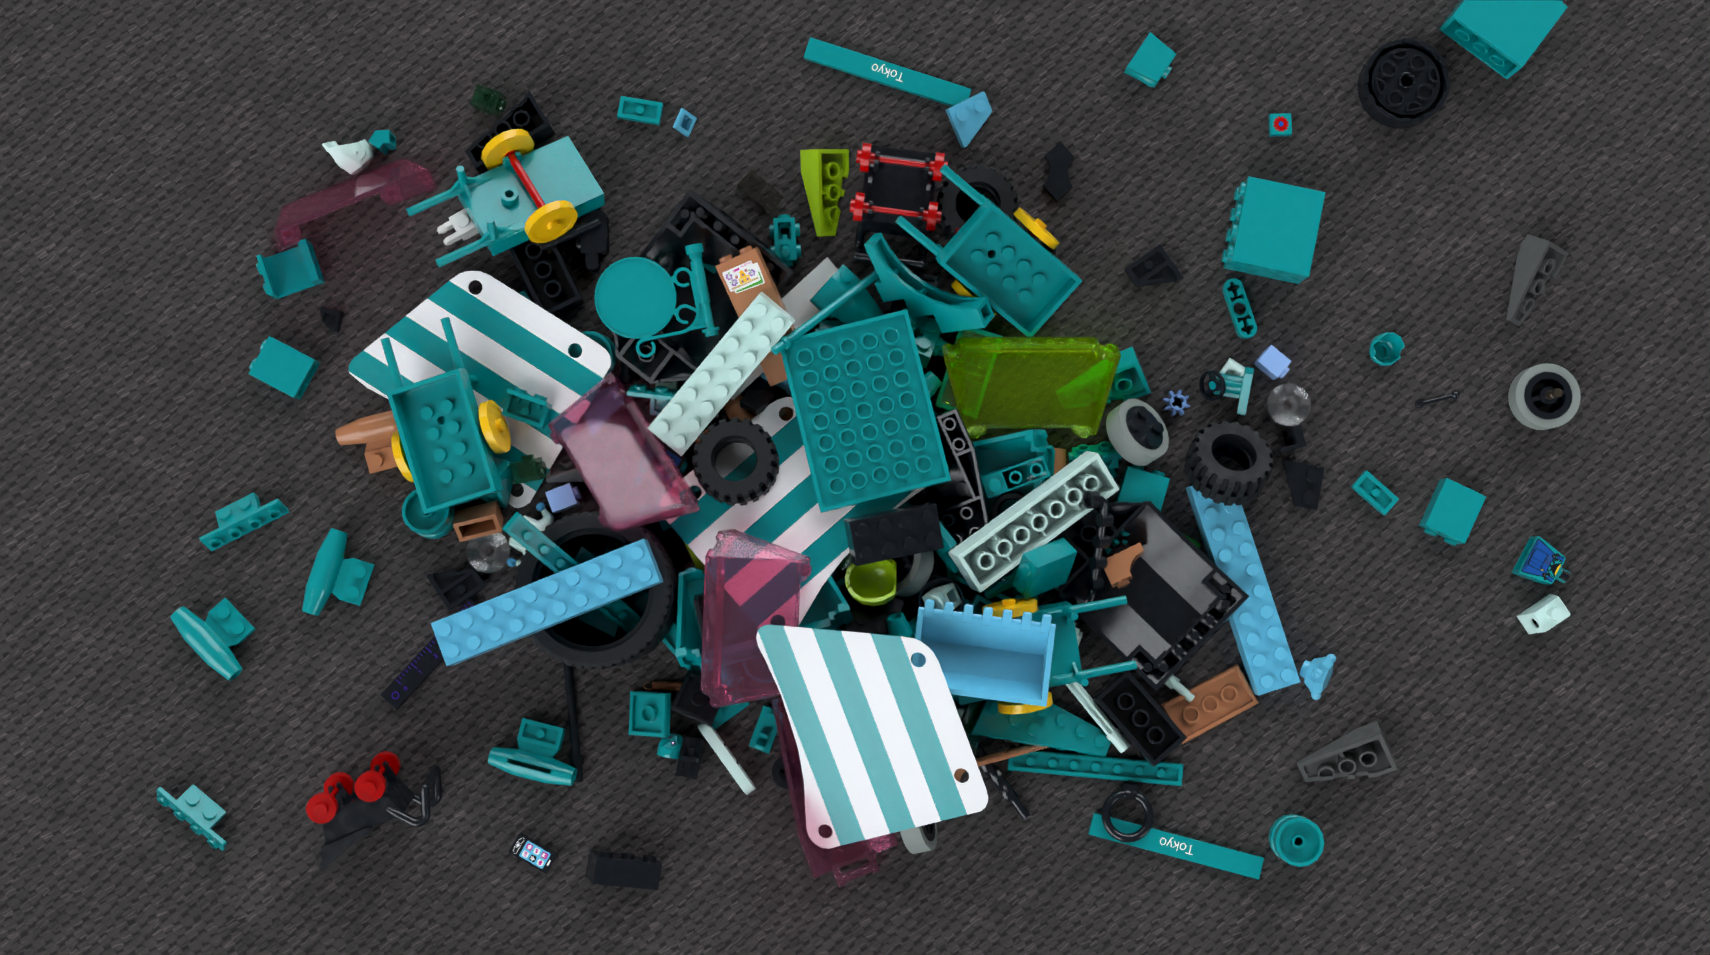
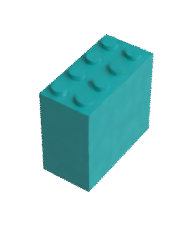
[1439,0,1568,79]
[1221,176,1326,284]

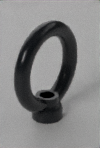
[1101,784,1154,842]

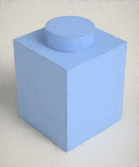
[1253,345,1292,380]
[545,483,582,513]

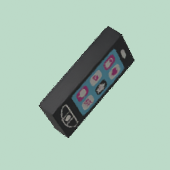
[508,832,558,874]

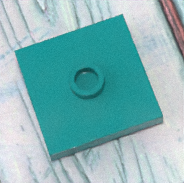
[629,691,671,738]

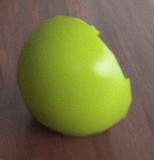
[845,559,897,607]

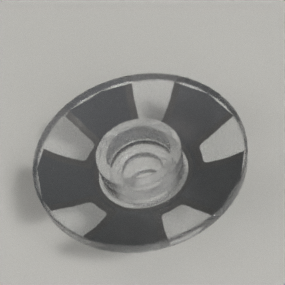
[1267,383,1311,426]
[466,532,510,573]

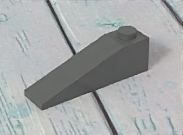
[1506,234,1569,326]
[1297,721,1398,782]

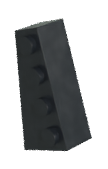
[465,91,556,175]

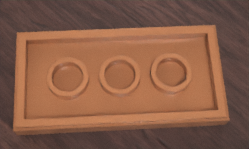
[1161,664,1259,744]

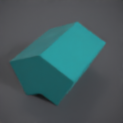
[368,130,396,155]

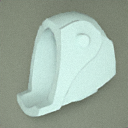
[322,139,373,175]

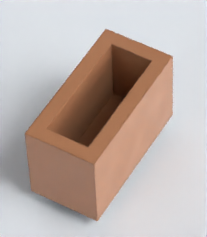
[453,500,504,542]

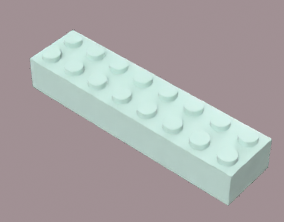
[647,291,795,456]
[948,451,1119,593]

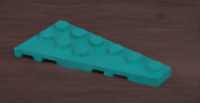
[970,699,1111,757]

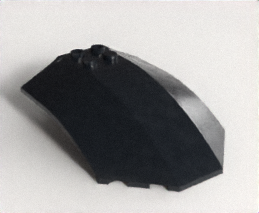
[612,189,794,384]
[1058,501,1249,691]

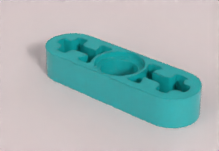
[1222,278,1257,339]

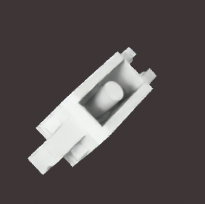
[437,209,479,245]

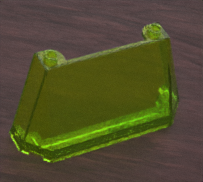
[942,337,1121,438]

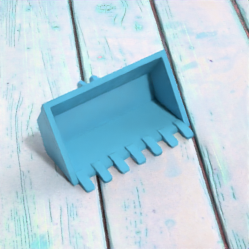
[912,599,1056,707]

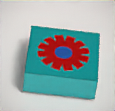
[1268,113,1292,137]

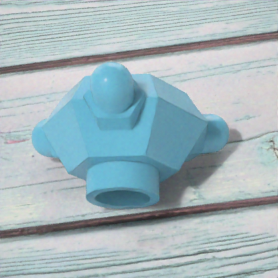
[1299,654,1336,700]

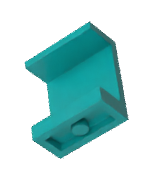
[256,239,325,299]

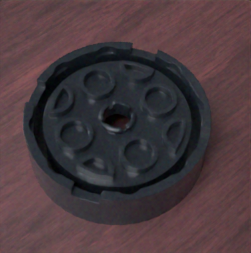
[1358,38,1450,129]

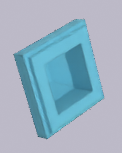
[673,108,697,137]

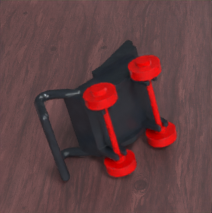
[850,143,948,269]
[306,751,442,871]

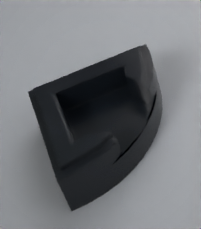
[320,307,344,333]

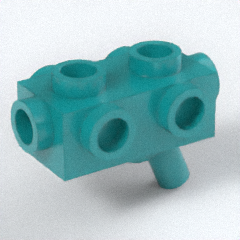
[769,214,801,267]
[1068,441,1122,478]

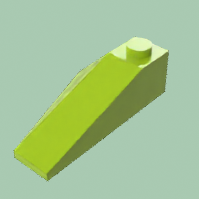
[800,149,849,237]

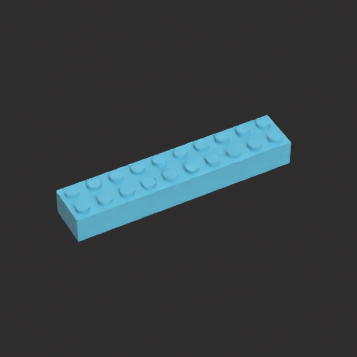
[1186,486,1300,695]
[431,539,664,666]

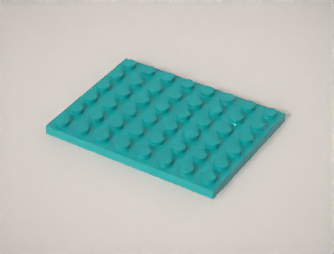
[778,309,951,513]

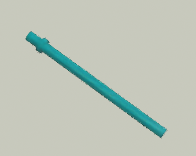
[771,271,879,355]

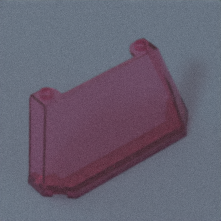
[271,158,438,253]
[548,372,700,532]
[701,529,812,708]

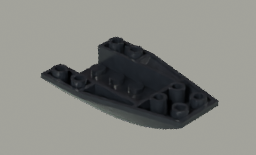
[910,408,989,551]

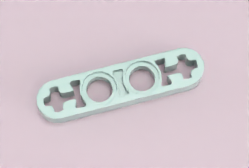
[698,723,756,795]

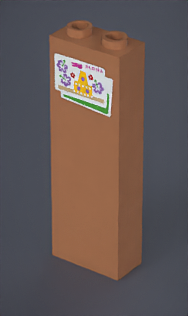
[715,245,795,387]

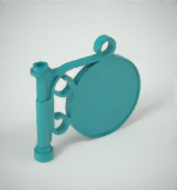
[594,243,720,358]

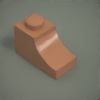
[1104,543,1145,589]

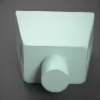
[1517,594,1571,634]

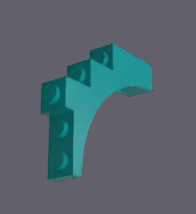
[864,233,995,333]

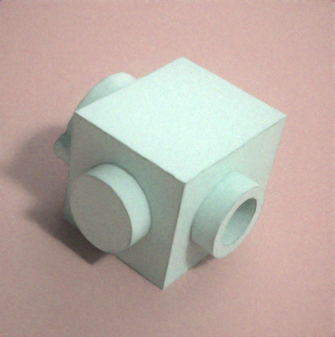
[922,583,962,610]

